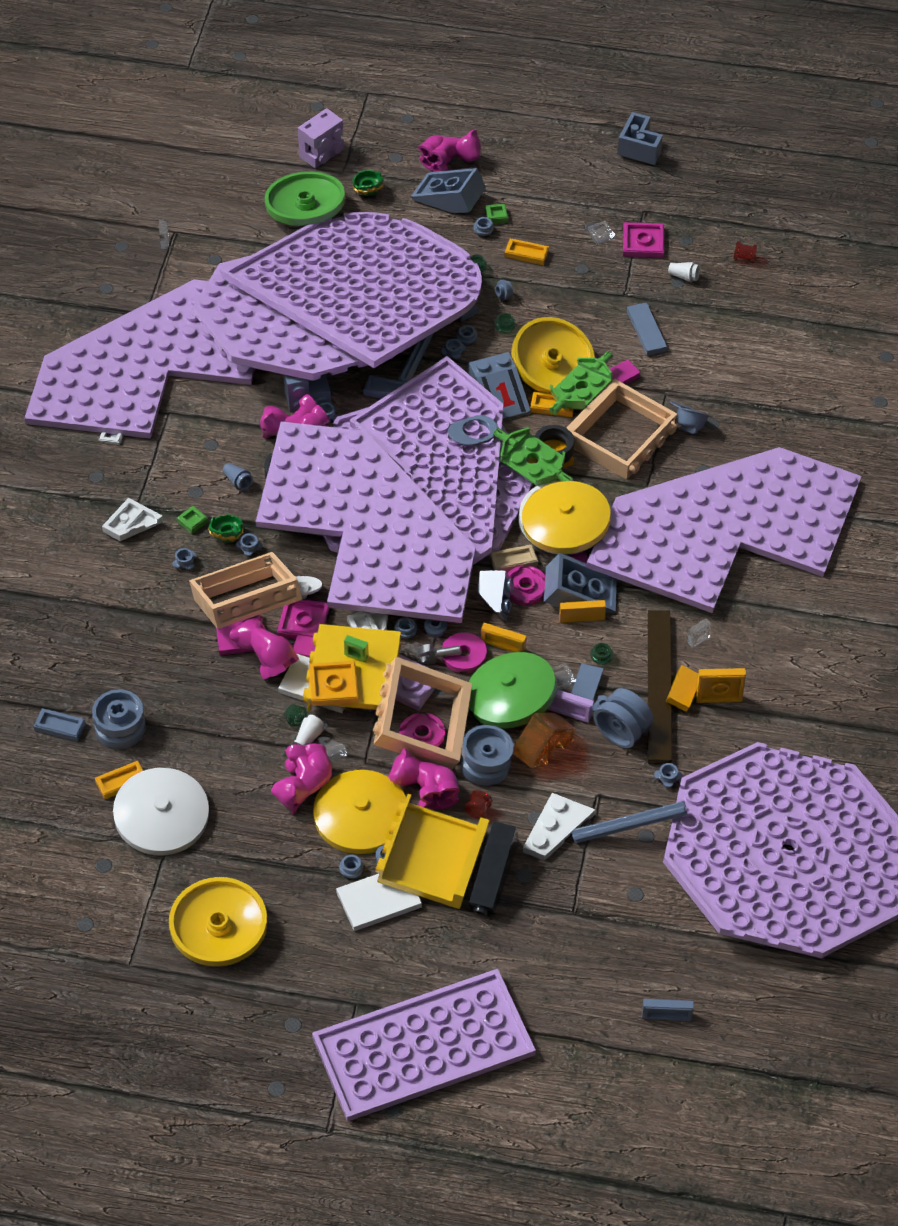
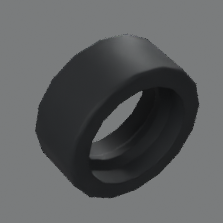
[534,425,574,464]

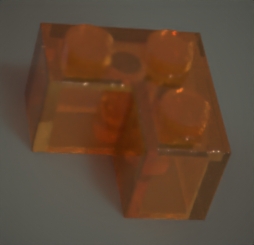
[513,713,576,768]

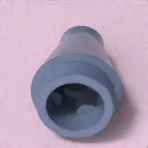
[222,463,253,490]

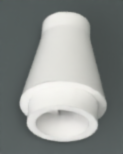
[668,262,700,282]
[294,715,324,746]

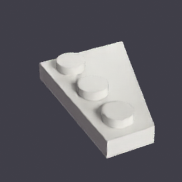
[523,793,595,861]

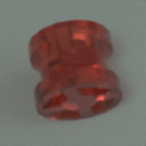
[464,790,493,820]

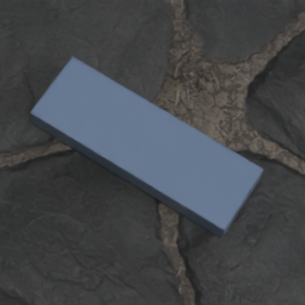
[627,302,667,356]

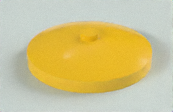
[511,317,595,394]
[522,481,611,554]
[313,770,406,854]
[169,877,267,966]

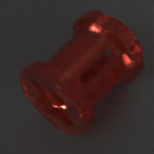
[733,241,757,263]

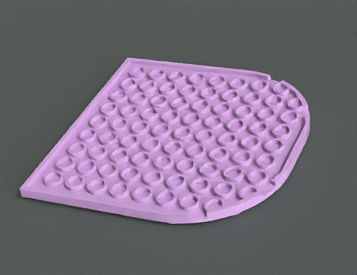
[222,212,482,368]

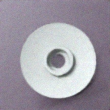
[295,576,322,599]

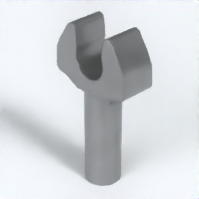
[418,644,462,664]

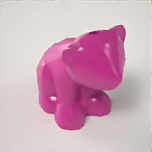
[418,129,482,172]
[260,394,329,439]
[230,615,299,679]
[271,744,332,815]
[388,748,460,811]

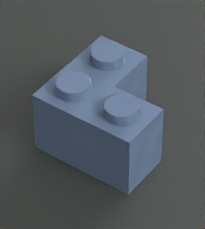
[618,112,663,165]
[283,374,331,412]

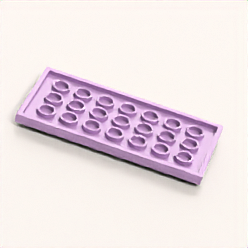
[312,969,536,1122]

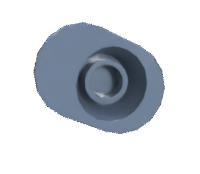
[669,401,713,434]
[448,415,497,445]

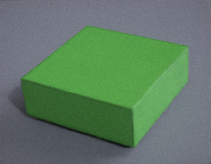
[485,204,508,224]
[177,506,208,534]
[344,635,369,662]

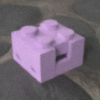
[298,108,344,169]

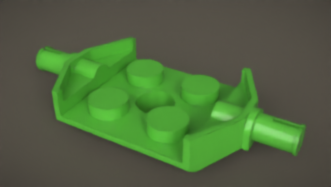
[549,351,613,415]
[493,427,573,486]

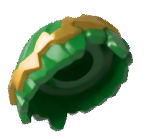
[352,170,384,196]
[208,514,244,543]

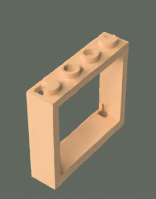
[566,379,678,480]
[189,552,302,629]
[373,657,472,770]

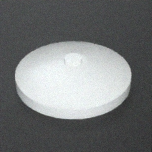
[113,768,209,855]

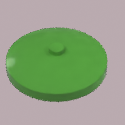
[264,171,345,226]
[469,652,557,728]

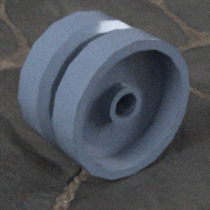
[593,688,654,748]
[92,689,146,750]
[459,725,514,786]

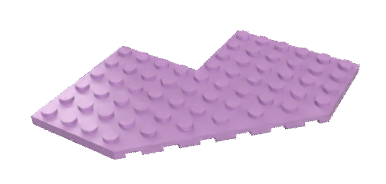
[24,280,256,439]
[350,356,503,565]
[256,422,475,623]
[586,447,861,613]

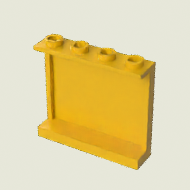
[303,624,401,712]
[375,794,489,909]

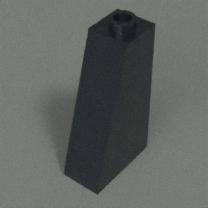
[469,821,519,916]

